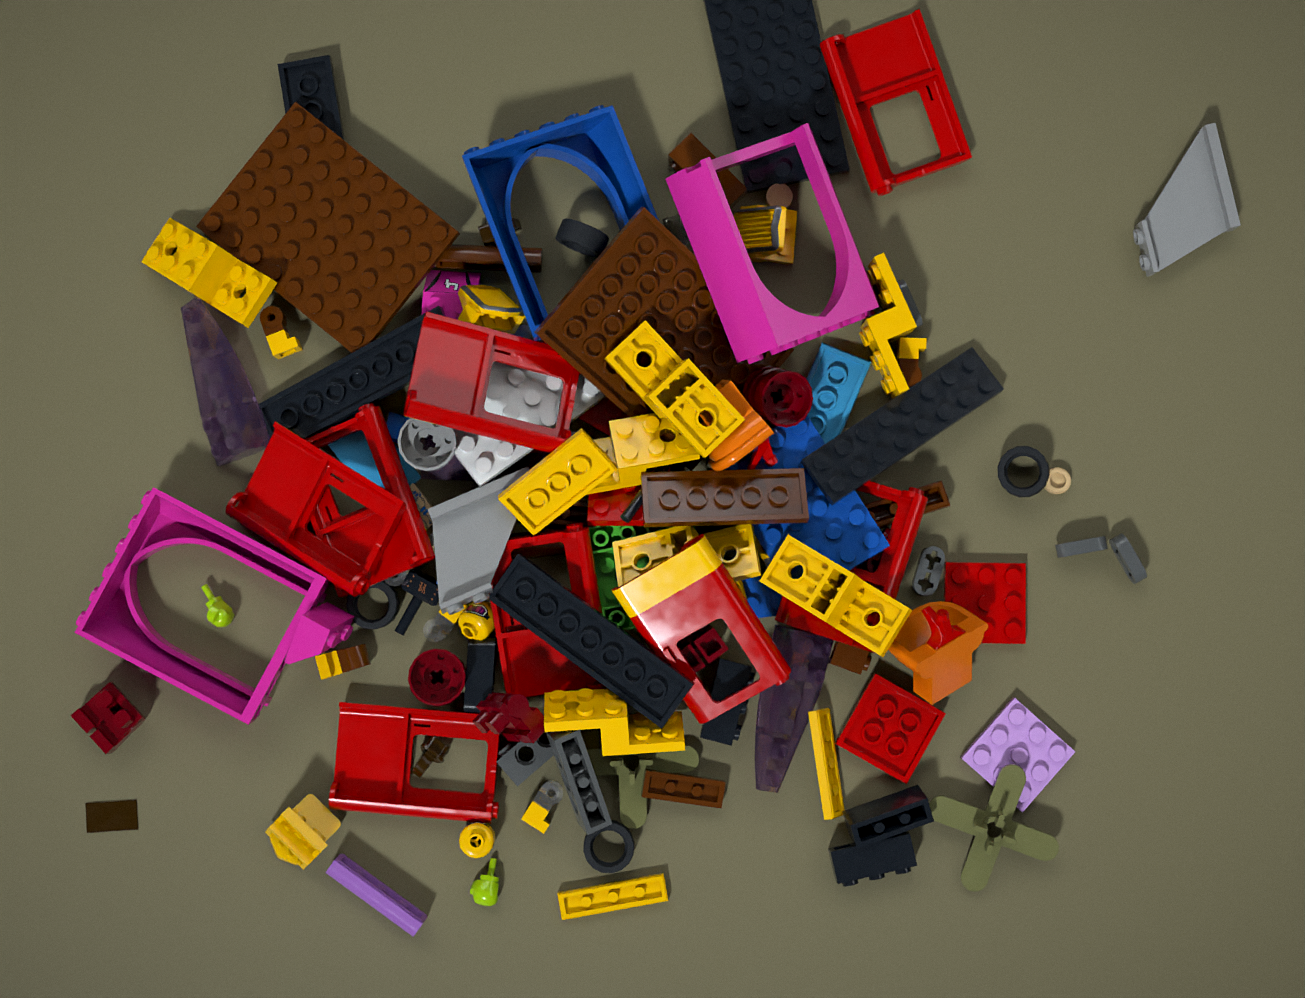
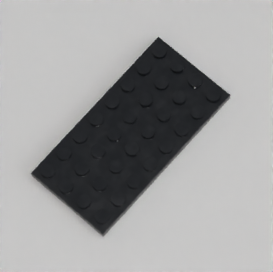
[703,0,850,194]

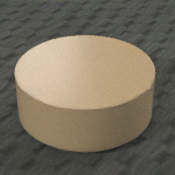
[766,184,793,209]
[1044,467,1071,495]

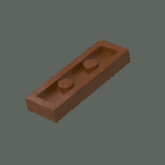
[641,769,726,808]

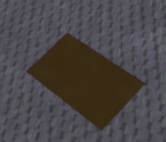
[85,800,138,833]

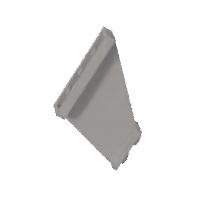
[1133,123,1241,277]
[427,467,530,615]

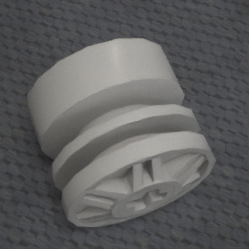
[398,418,457,472]

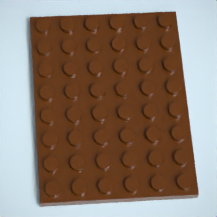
[196,102,460,358]
[534,207,794,471]

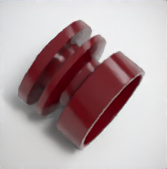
[742,366,813,428]
[408,649,466,706]

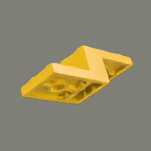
[141,218,277,328]
[859,253,917,399]
[604,320,745,458]
[586,413,700,495]
[612,524,762,587]
[759,535,912,657]
[544,688,685,756]

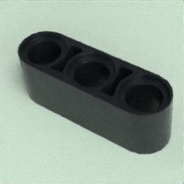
[464,637,497,714]

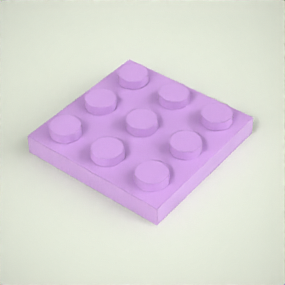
[960,697,1075,813]

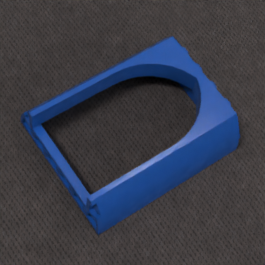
[462,105,659,342]

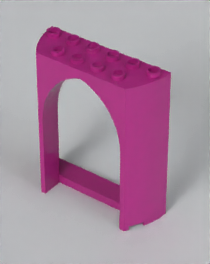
[665,123,880,364]
[74,487,329,725]

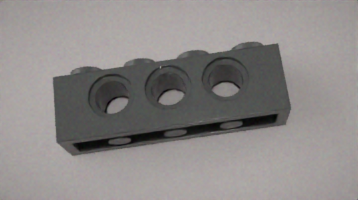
[496,690,582,787]
[546,730,612,835]

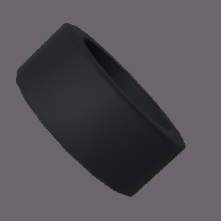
[555,218,609,258]
[997,446,1049,498]
[346,581,400,629]
[583,820,634,873]

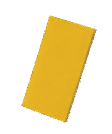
[498,428,618,536]

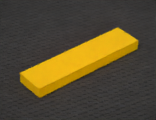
[808,708,845,820]
[557,873,668,920]

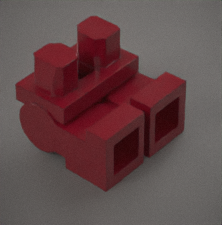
[667,624,729,673]
[70,682,146,754]
[472,693,545,744]

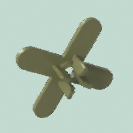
[586,703,699,829]
[929,764,1059,892]

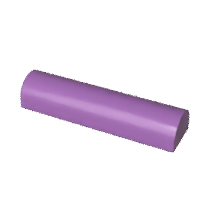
[326,853,428,937]

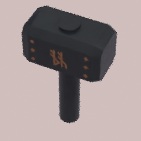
[394,569,439,636]

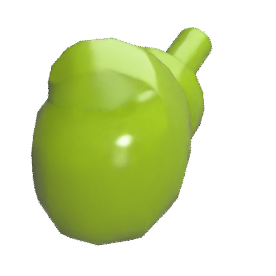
[201,584,235,627]
[470,858,499,906]

